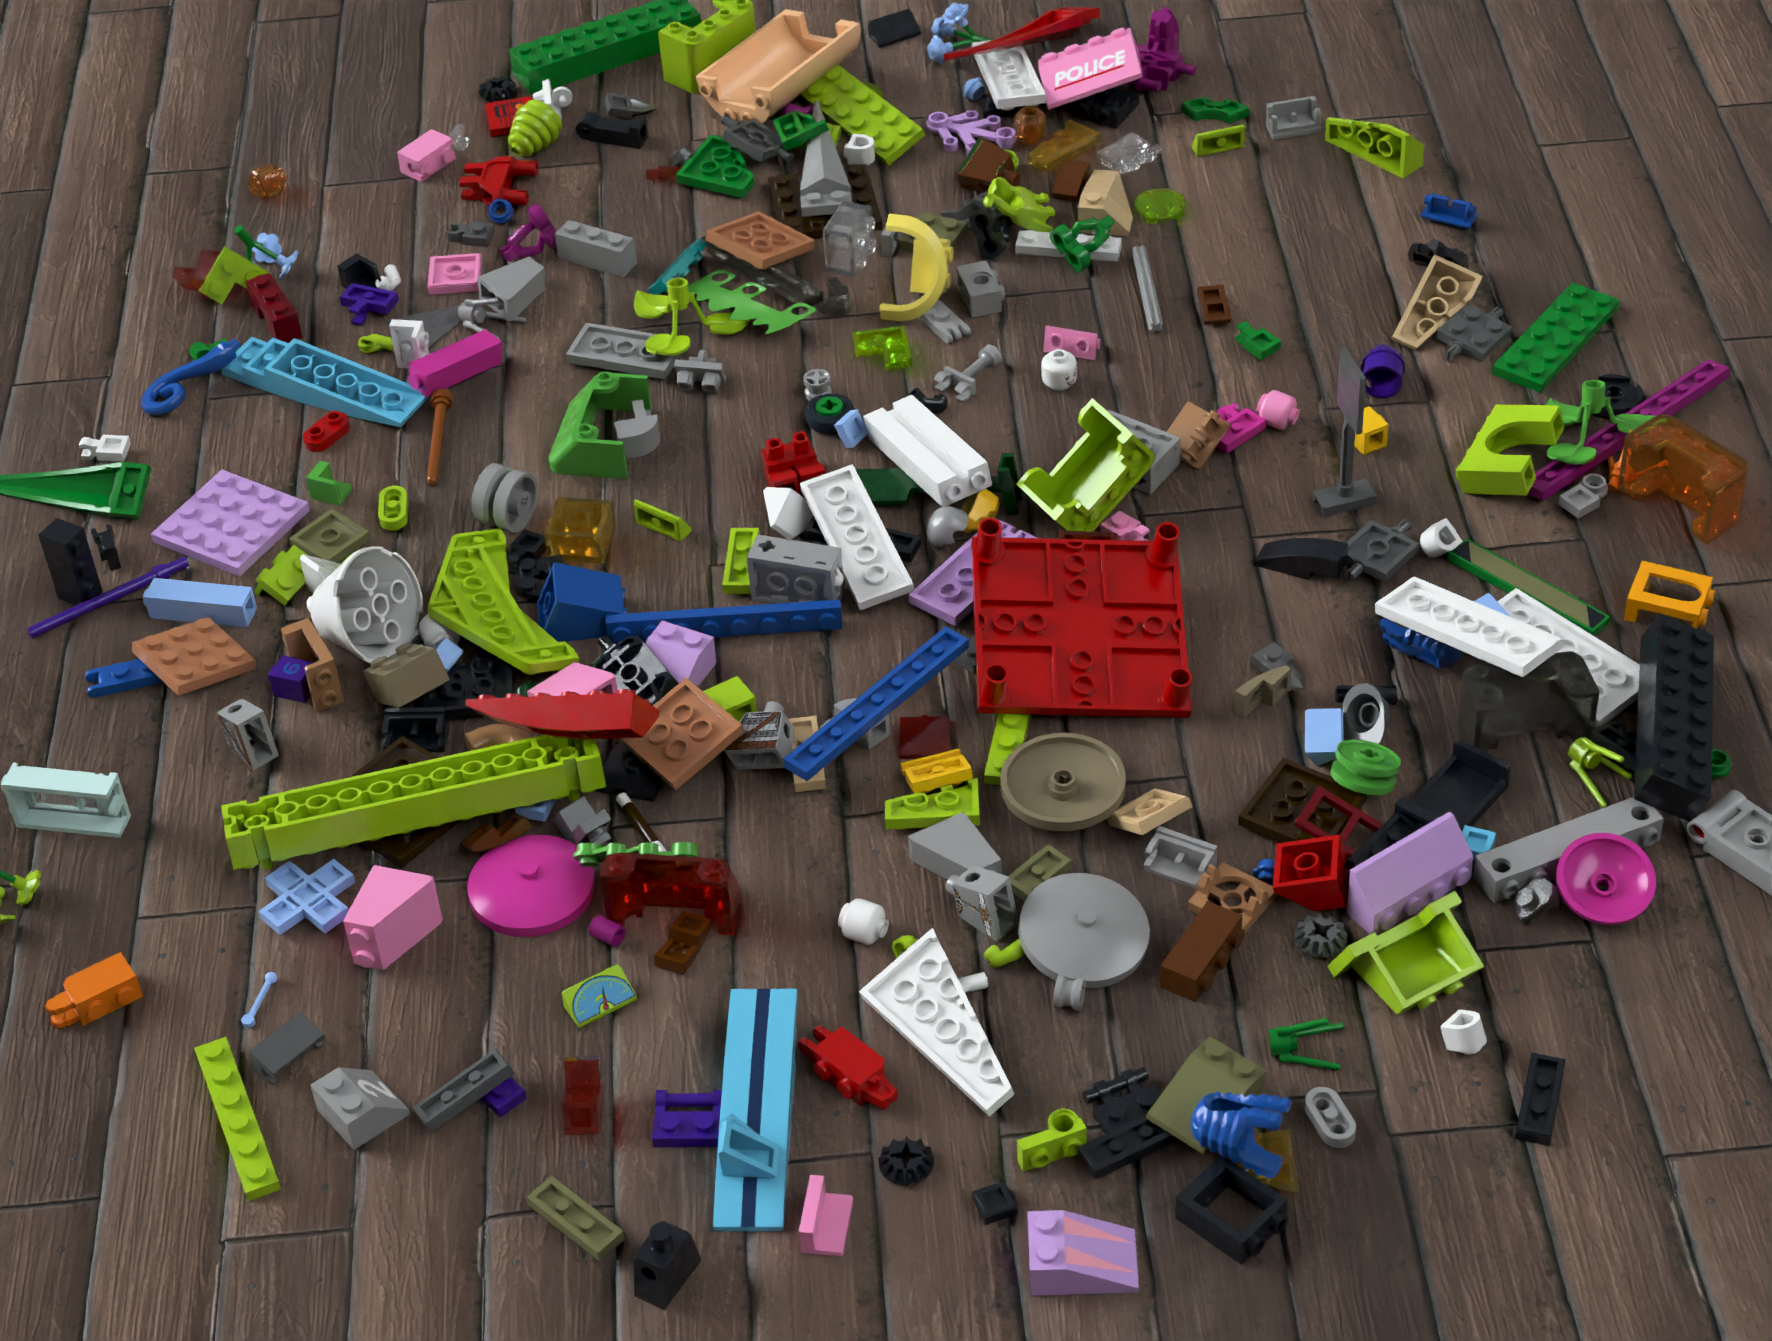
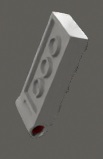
[1687,790,1772,895]

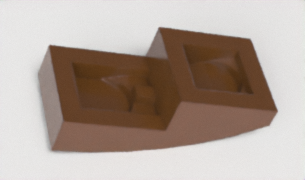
[1052,159,1091,202]
[1197,285,1231,325]
[461,813,532,852]
[654,911,712,974]

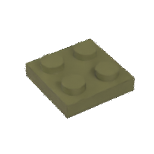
[899,212,968,251]
[290,509,371,563]

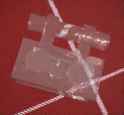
[1096,132,1162,174]

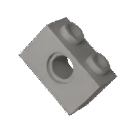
[956,260,1005,318]

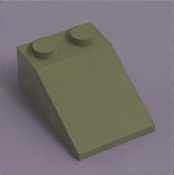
[1146,1036,1267,1154]

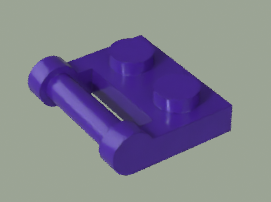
[652,1090,722,1147]

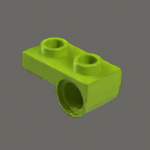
[1017,1109,1087,1172]

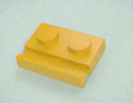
[900,748,973,793]

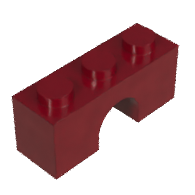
[245,273,303,343]

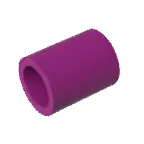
[589,915,626,947]

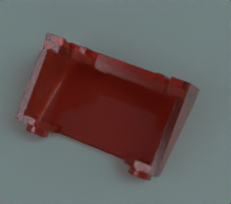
[599,853,742,935]

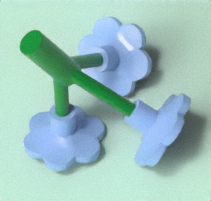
[234,225,299,280]

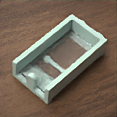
[1,763,131,838]

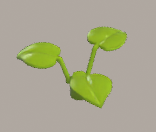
[634,278,751,356]

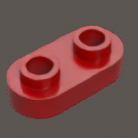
[303,411,350,452]

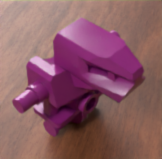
[1125,7,1197,93]

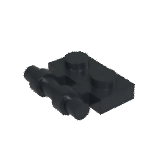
[1082,1067,1161,1134]

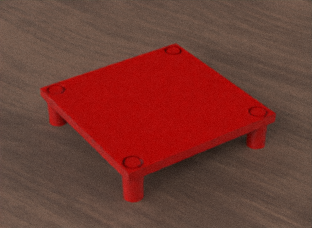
[971,518,1193,718]

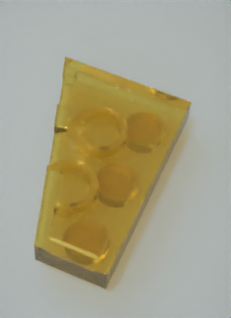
[1028,119,1102,171]

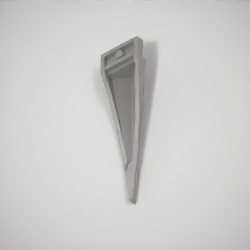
[800,100,853,217]

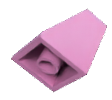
[527,662,618,697]
[343,865,443,970]

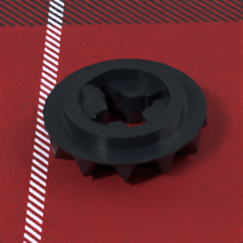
[478,76,517,102]
[878,1136,934,1185]

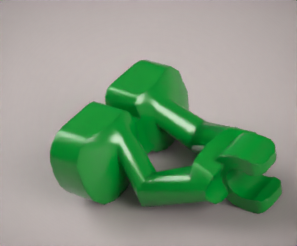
[1049,215,1114,273]

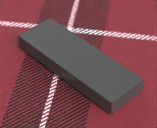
[413,1048,515,1133]

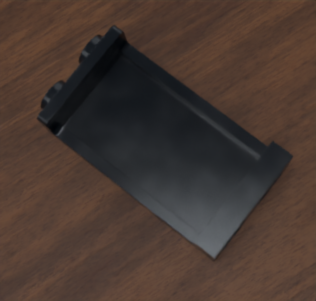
[1394,740,1511,831]

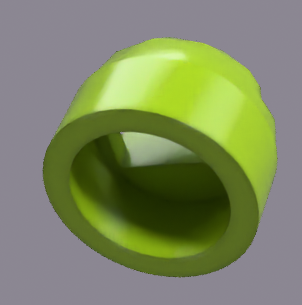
[892,935,918,958]

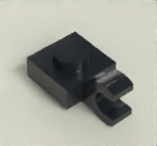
[91,524,122,571]
[507,530,550,574]

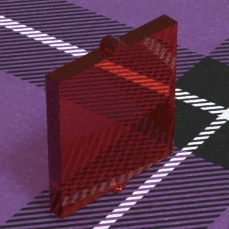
[899,714,950,759]

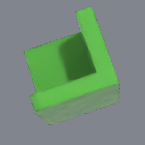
[306,461,352,506]

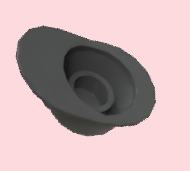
[1343,683,1391,744]

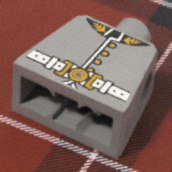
[945,866,1019,942]

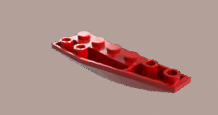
[466,689,660,740]

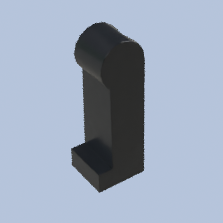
[576,112,649,149]

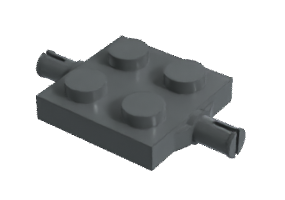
[721,115,794,163]
[1436,303,1513,362]
[1344,519,1419,583]

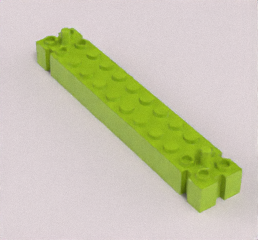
[221,735,606,870]

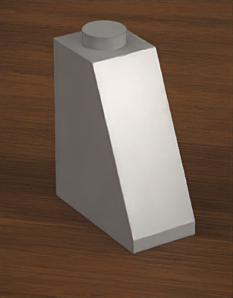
[478,256,546,322]
[908,812,1002,880]

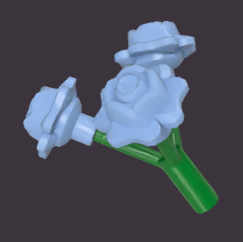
[927,3,991,65]

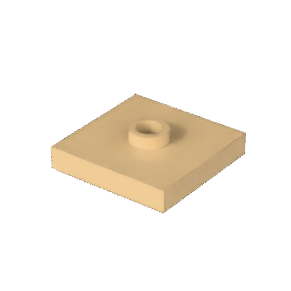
[1107,788,1193,835]

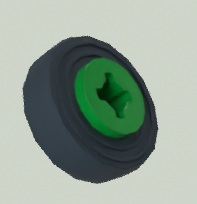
[805,393,854,434]

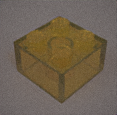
[544,497,616,564]

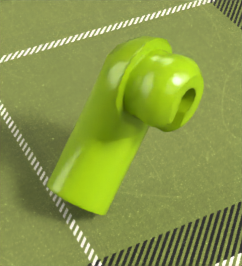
[358,334,394,354]

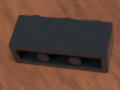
[38,518,103,606]

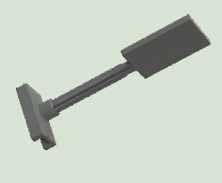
[1312,347,1377,517]

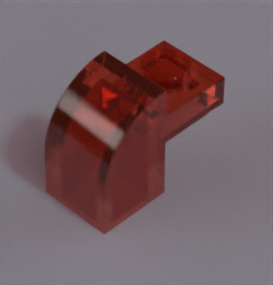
[172,249,222,298]
[563,1056,604,1135]

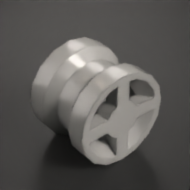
[803,369,832,401]
[1053,975,1086,1011]

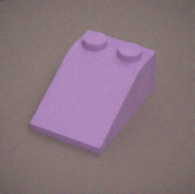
[629,620,717,687]

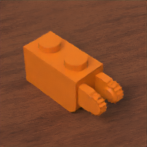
[45,952,143,1029]

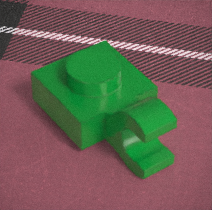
[1235,321,1281,360]

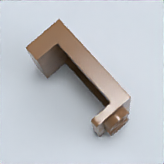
[280,618,344,712]

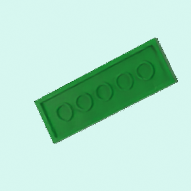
[1492,282,1620,393]

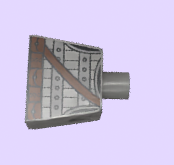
[217,699,279,770]
[725,701,794,770]

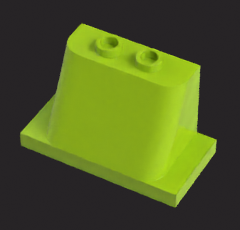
[1327,891,1484,1015]

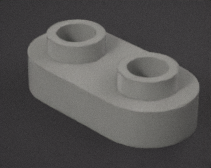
[1305,1087,1356,1148]

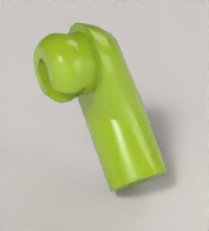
[984,939,1025,968]

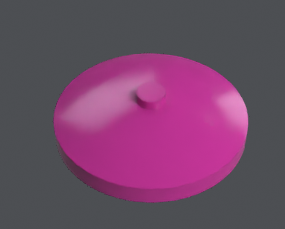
[467,835,595,937]

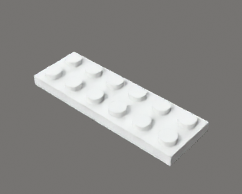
[972,40,1046,110]
[800,464,914,610]
[1375,577,1562,677]

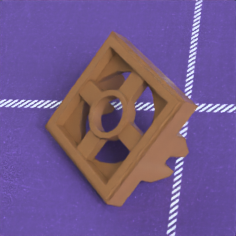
[1188,862,1277,933]

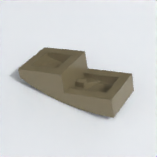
[1234,666,1291,718]

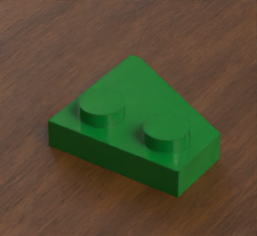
[773,110,829,151]

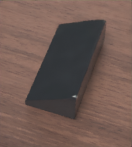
[868,9,921,47]

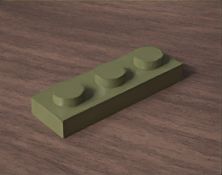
[526,1175,625,1261]

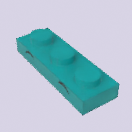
[648,238,707,295]

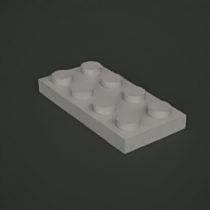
[566,323,681,379]

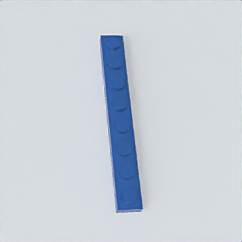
[605,599,843,644]
[783,626,969,781]

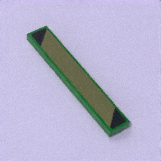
[1447,538,1611,637]

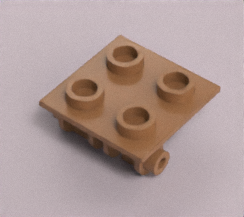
[1167,401,1231,470]

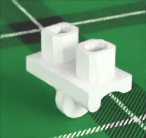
[533,79,573,121]

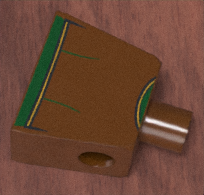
[955,136,1021,193]

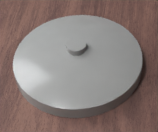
[1018,873,1150,988]

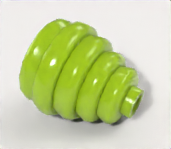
[508,100,563,157]

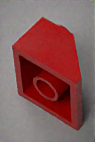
[1273,835,1348,911]

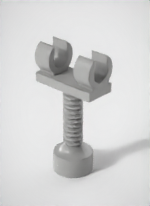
[934,344,1002,402]

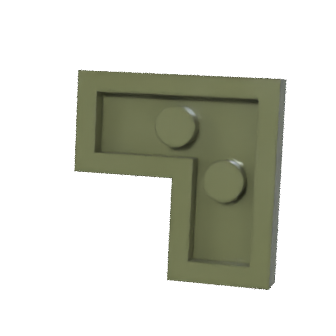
[1008,844,1072,901]

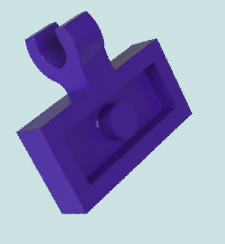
[340,283,399,326]

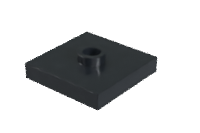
[596,742,664,802]

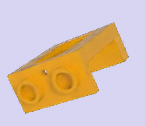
[1624,560,1716,629]

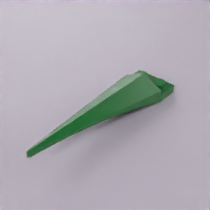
[0,462,152,520]

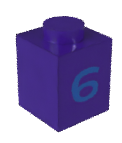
[268,655,314,703]

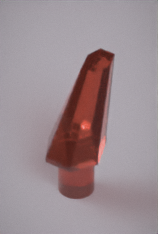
[646,166,682,182]

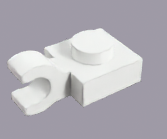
[79,435,131,462]

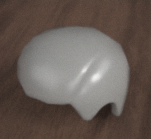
[927,506,968,548]

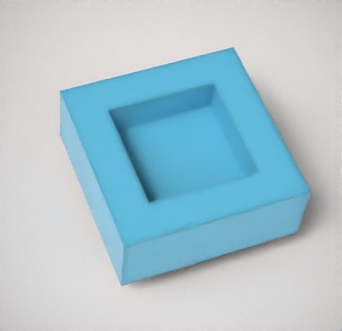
[1462,825,1496,861]

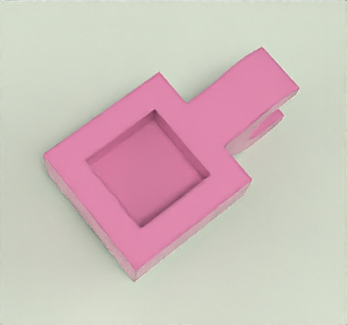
[1100,511,1150,541]

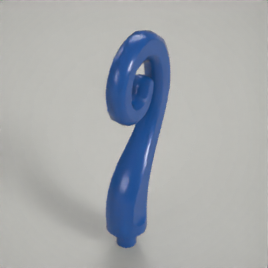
[141,338,241,416]

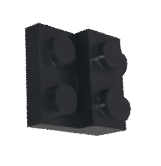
[1073,88,1139,129]

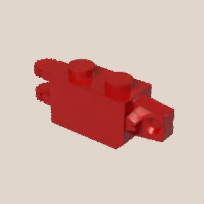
[797,1025,898,1110]

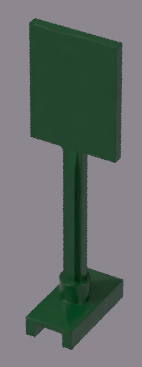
[855,453,1023,515]

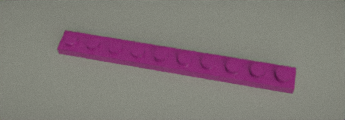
[1527,359,1730,501]

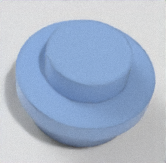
[963,77,986,101]

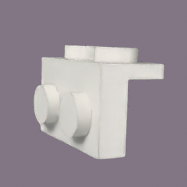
[389,319,430,368]

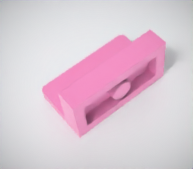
[799,1175,853,1257]

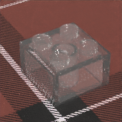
[823,201,876,278]

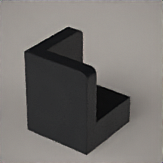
[337,253,381,289]

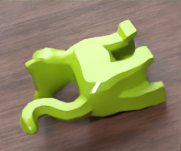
[983,177,1055,232]

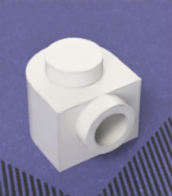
[844,134,875,166]
[1420,518,1463,558]
[1440,1009,1487,1054]

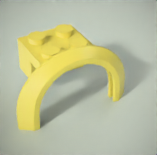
[879,213,954,321]

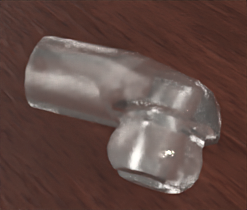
[449,124,470,150]

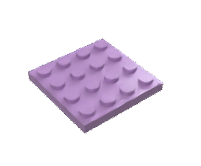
[151,469,310,577]

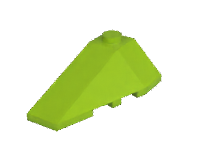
[1325,117,1424,178]

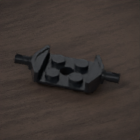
[595,635,679,706]

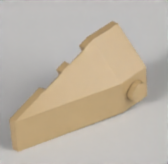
[1078,169,1133,236]
[1391,254,1483,351]

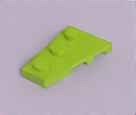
[885,778,980,830]

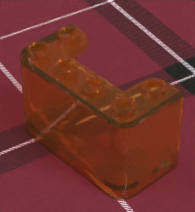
[1618,414,1749,544]

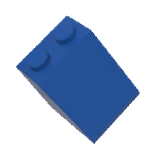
[536,562,627,642]

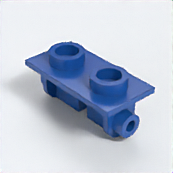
[1420,193,1479,229]

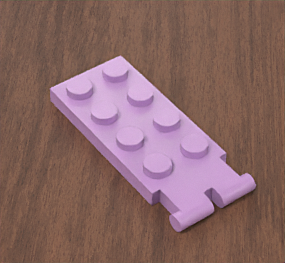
[909,518,1038,626]

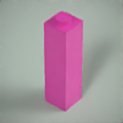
[408,329,502,397]

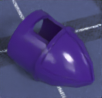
[1361,344,1405,399]

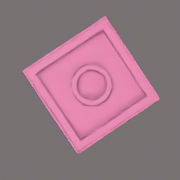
[427,253,482,295]

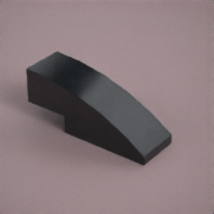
[1254,538,1348,580]

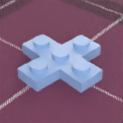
[259,859,355,935]

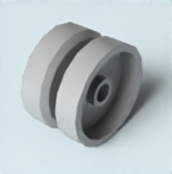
[471,463,538,533]

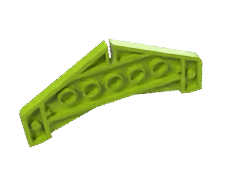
[428,528,579,675]

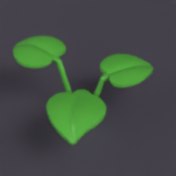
[1546,380,1668,465]

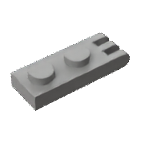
[910,298,971,344]

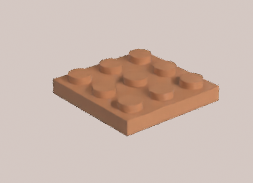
[705,211,815,269]
[132,617,256,696]
[619,678,745,791]

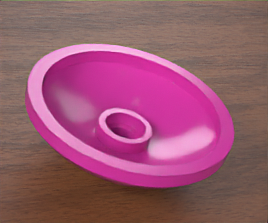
[1556,833,1656,925]

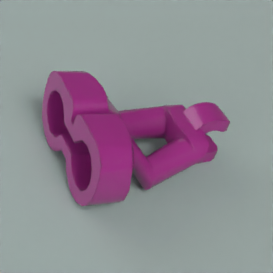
[500,203,557,262]

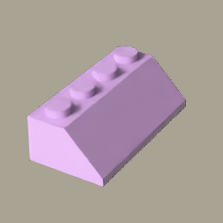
[1347,812,1473,934]

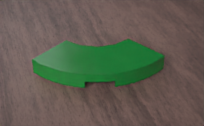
[1181,97,1250,124]

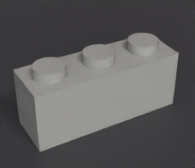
[555,220,637,277]

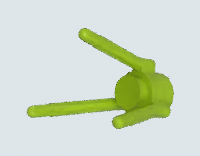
[1568,737,1632,808]

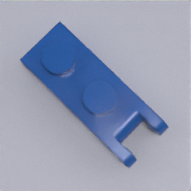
[85,659,163,698]

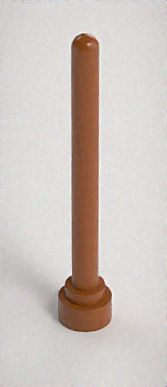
[427,388,453,486]

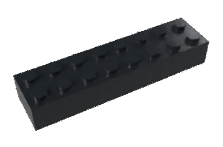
[1634,613,1714,822]

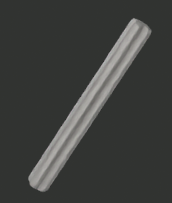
[1132,245,1163,333]

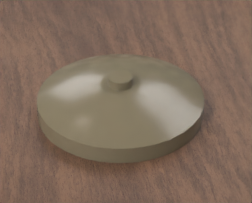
[1000,733,1126,831]

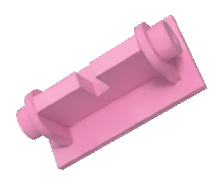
[1043,326,1101,360]

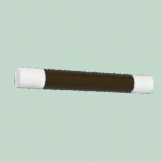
[616,793,666,860]

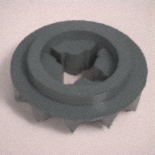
[1294,913,1347,958]

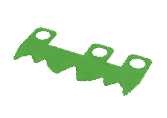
[688,270,816,334]

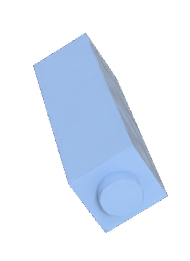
[143,578,257,628]

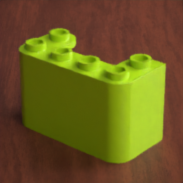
[658,0,756,94]
[1016,398,1155,539]

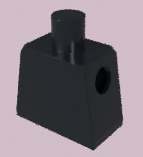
[634,1221,701,1310]

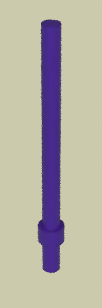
[26,556,189,639]

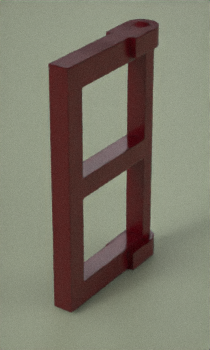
[1294,786,1384,858]

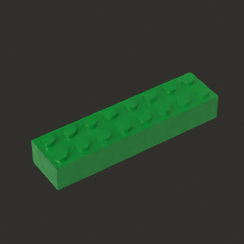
[509,0,701,96]

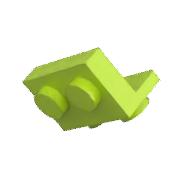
[254,545,307,606]

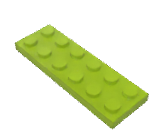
[801,64,925,166]

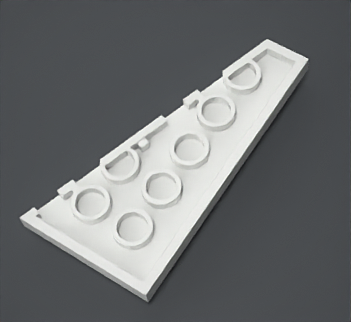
[1497,588,1640,728]
[859,928,1014,1117]

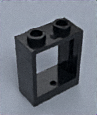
[1175,1155,1288,1265]

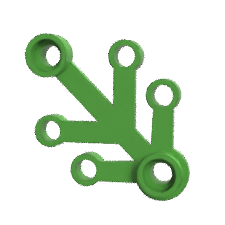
[573,842,698,875]

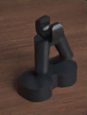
[969,207,1015,259]

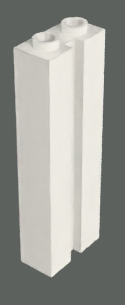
[863,395,992,507]

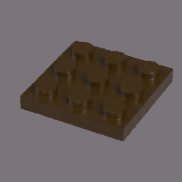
[1238,757,1367,843]

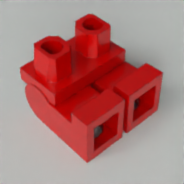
[761,431,826,497]

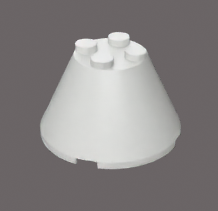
[307,546,423,663]

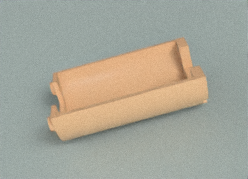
[696,9,861,123]

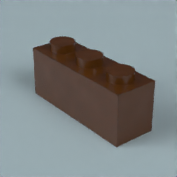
[1160,901,1245,1002]

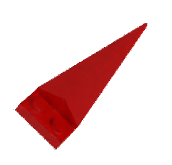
[944,7,1100,61]

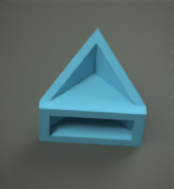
[718,1113,780,1179]

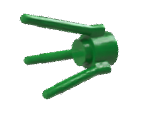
[1269,1018,1345,1070]

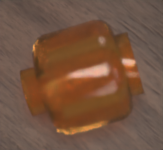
[1014,106,1047,145]
[247,163,286,199]

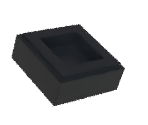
[972,1181,1018,1225]

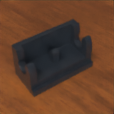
[382,707,449,752]

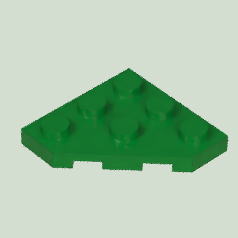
[676,134,755,198]

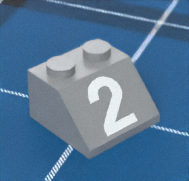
[310,1067,410,1150]

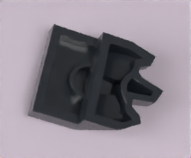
[1408,239,1469,269]

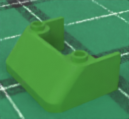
[548,372,652,479]

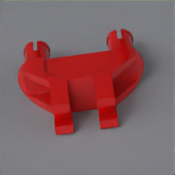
[459,156,539,206]

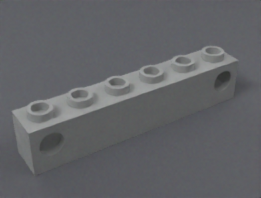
[1473,797,1664,903]

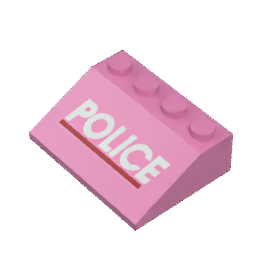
[1038,28,1143,109]

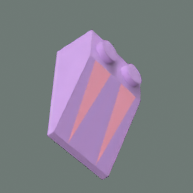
[1027,1210,1139,1296]

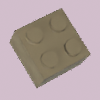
[363,642,450,708]

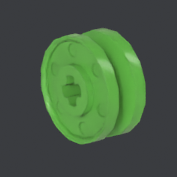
[1330,739,1401,795]

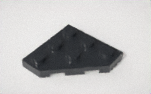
[423,646,514,719]

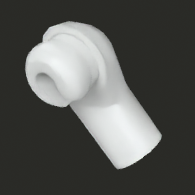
[376,265,401,291]
[958,972,988,994]

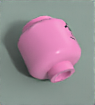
[1256,390,1300,430]

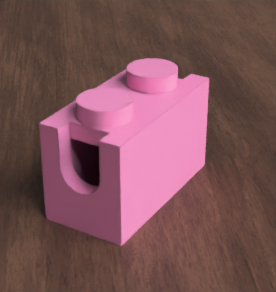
[397,129,456,182]

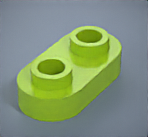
[378,486,409,531]

